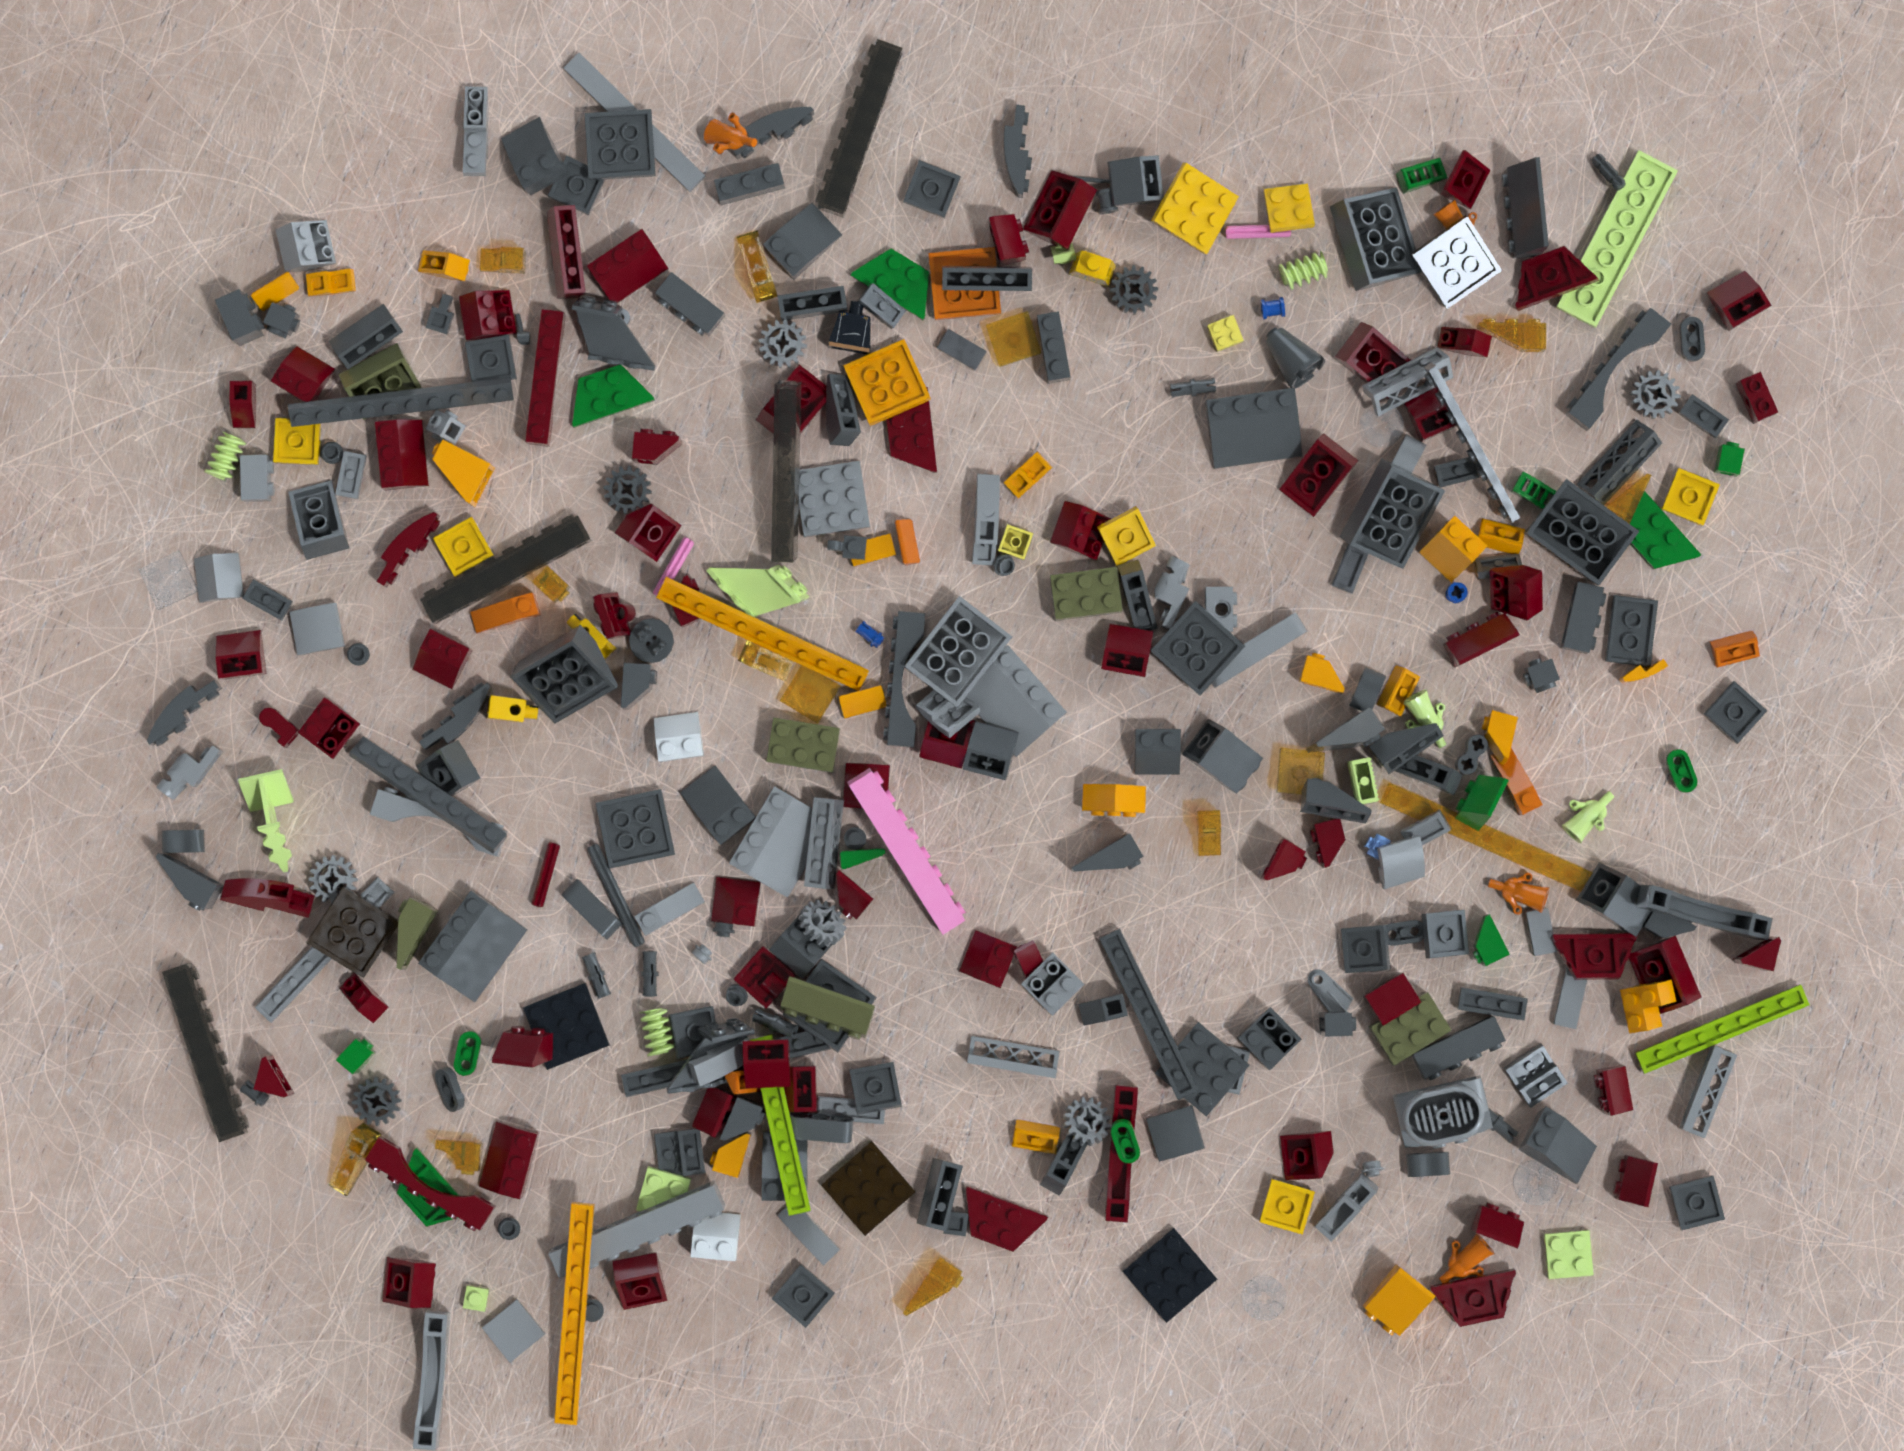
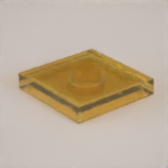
[986,311,1042,368]
[780,665,841,724]
[1276,747,1325,795]

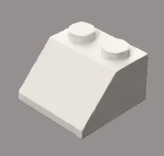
[654,712,704,762]
[691,1213,741,1261]

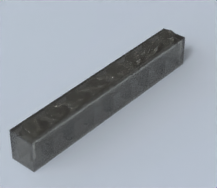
[815,39,903,218]
[771,380,801,563]
[420,514,592,624]
[162,963,249,1142]

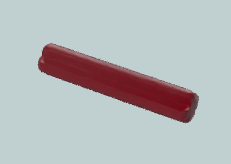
[531,842,560,908]

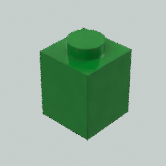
[1714,442,1745,477]

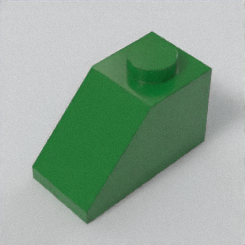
[1472,914,1510,966]
[336,1038,376,1074]

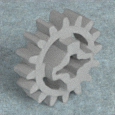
[759,319,807,368]
[1631,370,1681,419]
[308,855,358,903]
[798,900,847,947]
[1062,1097,1111,1147]

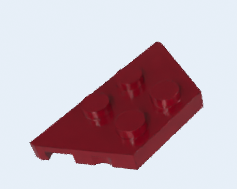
[1515,246,1599,311]
[887,387,937,473]
[1551,934,1638,980]
[966,1186,1048,1252]
[1430,1268,1516,1327]

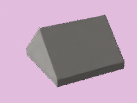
[194,553,244,603]

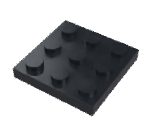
[523,983,610,1070]
[1123,1227,1218,1323]

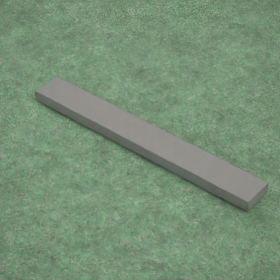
[564,53,706,192]
[255,877,395,1023]

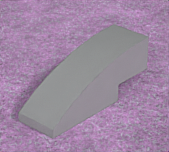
[688,1036,749,1086]
[1315,1173,1379,1242]
[778,1207,840,1266]

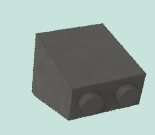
[1182,719,1263,794]
[1576,862,1652,937]

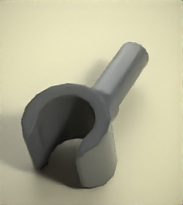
[515,314,530,345]

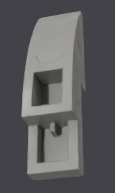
[463,86,488,176]
[972,474,1000,565]

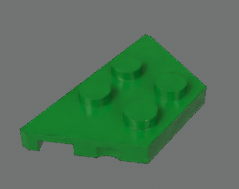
[850,248,929,320]
[572,365,655,428]
[1630,491,1701,569]
[397,1147,459,1227]

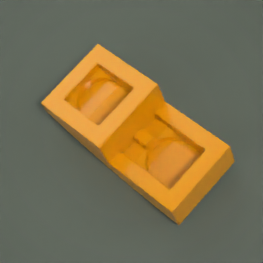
[306,268,356,296]
[1003,451,1053,499]
[1619,659,1669,683]

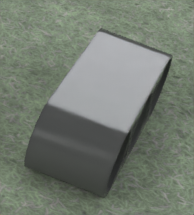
[561,879,623,940]
[790,1112,854,1143]

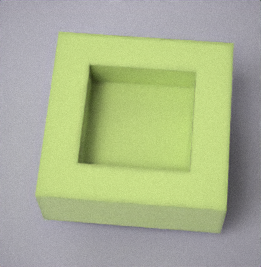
[1050,243,1076,264]
[463,1285,489,1312]

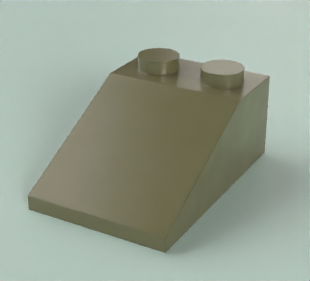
[396,898,438,970]

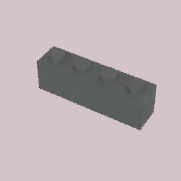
[942,266,1032,291]
[1412,1016,1506,1080]

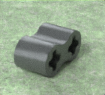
[1349,667,1386,711]
[1455,735,1488,775]
[162,830,205,853]
[1406,1152,1450,1177]

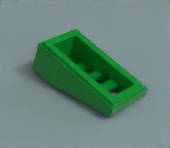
[1396,158,1448,194]
[1511,471,1556,509]
[840,848,885,870]

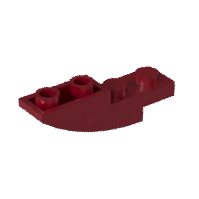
[376,512,441,588]
[220,878,315,918]

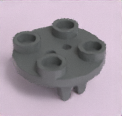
[629,618,674,663]

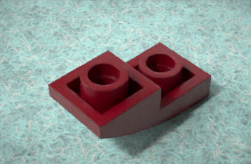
[1014,940,1043,979]

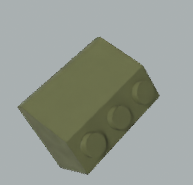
[338,343,422,420]

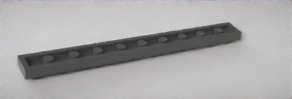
[288,378,514,427]
[621,1031,845,1097]

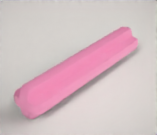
[1225,225,1291,239]
[653,537,694,596]

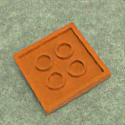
[928,247,1001,320]

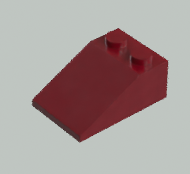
[1335,322,1411,399]
[755,364,827,447]
[1279,433,1359,517]

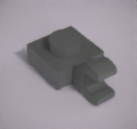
[425,294,454,335]
[827,535,867,560]

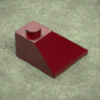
[615,504,682,562]
[1260,839,1307,881]
[836,870,874,920]
[711,877,761,927]
[1280,1131,1334,1180]

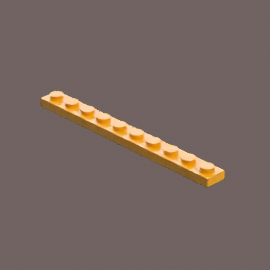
[656,577,869,691]
[554,1202,595,1425]

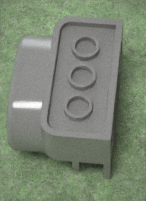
[1393,1075,1493,1149]

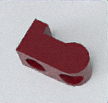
[259,708,299,748]

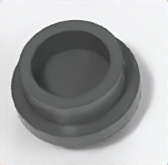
[321,442,344,464]
[993,554,1015,576]
[347,643,370,666]
[844,827,866,850]
[713,922,735,937]
[726,984,748,1006]
[498,1217,521,1240]
[586,1299,604,1322]

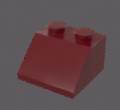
[989,214,1029,266]
[271,346,335,402]
[412,629,473,690]
[919,720,975,769]
[843,763,890,809]
[959,930,1017,988]
[492,1026,553,1068]
[1613,1155,1658,1207]
[1470,1202,1524,1249]
[612,1252,668,1310]
[382,1257,436,1308]

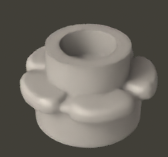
[692,944,712,965]
[1361,1161,1384,1177]

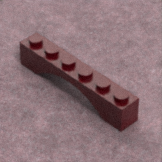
[525,309,566,447]
[1104,1085,1138,1223]
[365,1136,496,1231]

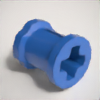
[1260,297,1285,319]
[1445,582,1468,604]

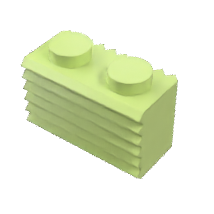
[1347,757,1379,804]

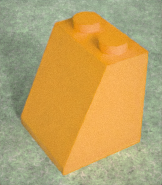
[432,440,495,507]
[1419,516,1487,583]
[1363,1264,1436,1336]

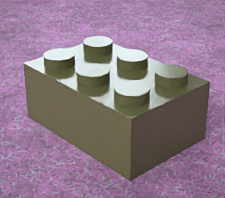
[1050,567,1123,621]
[766,717,840,773]
[1368,991,1452,1066]

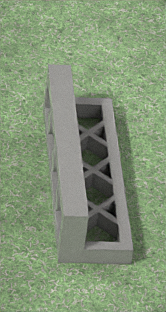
[1362,347,1453,416]
[804,797,844,889]
[967,1036,1060,1078]
[1679,1045,1737,1138]

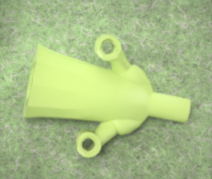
[1404,689,1446,748]
[1562,791,1614,843]

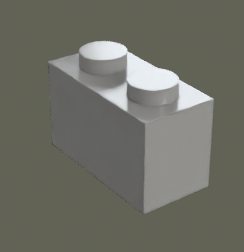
[240,455,275,502]

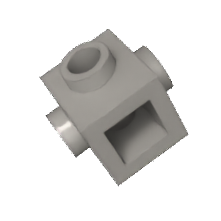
[426,409,466,445]

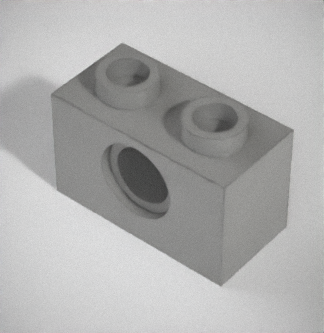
[1205,587,1237,633]

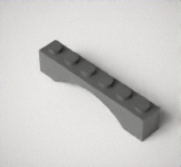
[1566,308,1671,431]
[883,611,925,748]
[1636,885,1773,940]

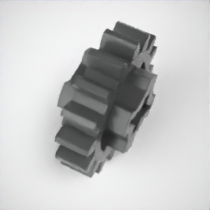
[1110,265,1158,315]
[603,465,652,514]
[352,1077,402,1126]

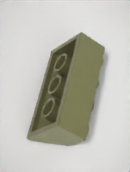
[781,977,875,1040]

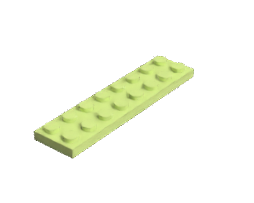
[1556,150,1678,328]

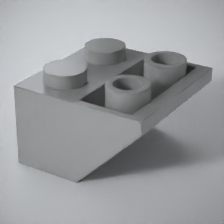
[276,220,336,273]
[1021,953,1084,1016]

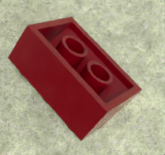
[1023,170,1097,249]
[587,229,669,303]
[375,419,429,491]
[1443,611,1520,668]
[1629,935,1702,1014]
[479,1121,540,1200]

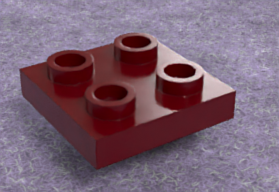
[593,592,636,639]
[733,946,797,1009]

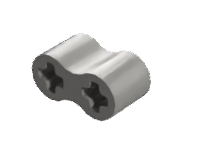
[1391,434,1426,473]

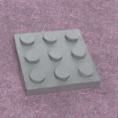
[794,461,870,537]

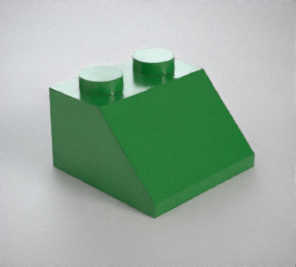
[1455,775,1509,831]

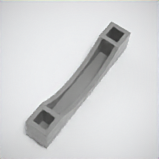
[369,787,508,857]
[413,1310,451,1450]

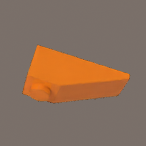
[470,592,541,634]
[1490,748,1543,815]

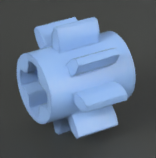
[1365,834,1391,860]

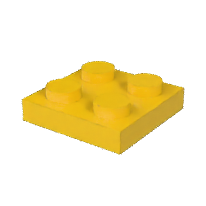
[1263,183,1315,233]
[273,418,321,465]
[1661,468,1720,526]
[1097,506,1156,566]
[433,517,494,577]
[1259,1179,1315,1235]

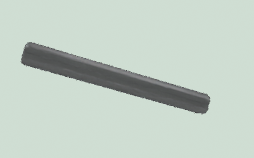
[587,844,645,947]

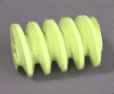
[1278,251,1328,290]
[204,432,247,482]
[639,1008,674,1056]

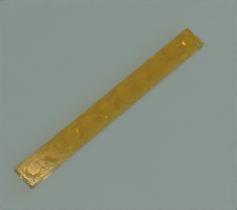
[1379,783,1593,892]

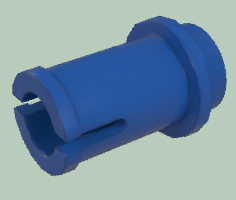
[855,621,885,648]

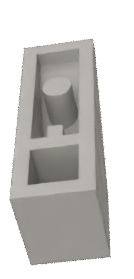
[634,883,705,936]

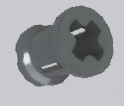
[1096,188,1119,215]

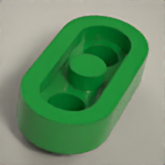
[1666,749,1698,793]
[454,1031,482,1076]
[1111,1119,1140,1163]

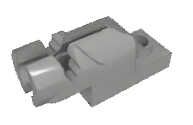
[1154,556,1190,630]
[156,745,223,800]

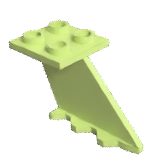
[707,565,810,618]
[238,769,294,872]

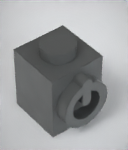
[263,302,301,339]
[1523,658,1560,693]

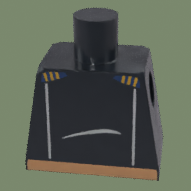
[828,301,871,355]

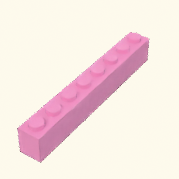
[847,768,966,935]

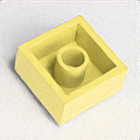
[1207,315,1244,352]
[998,524,1034,561]

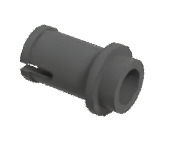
[240,1080,270,1107]

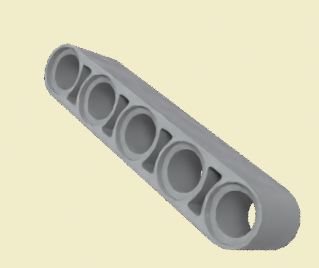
[1212,612,1307,688]

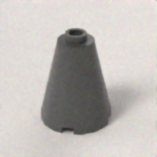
[1266,327,1325,389]

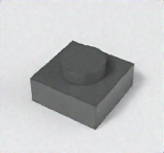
[943,1211,968,1236]

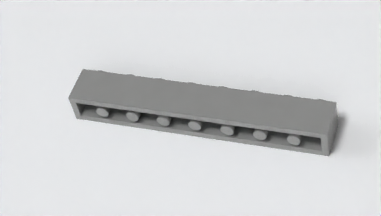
[548,1181,725,1278]

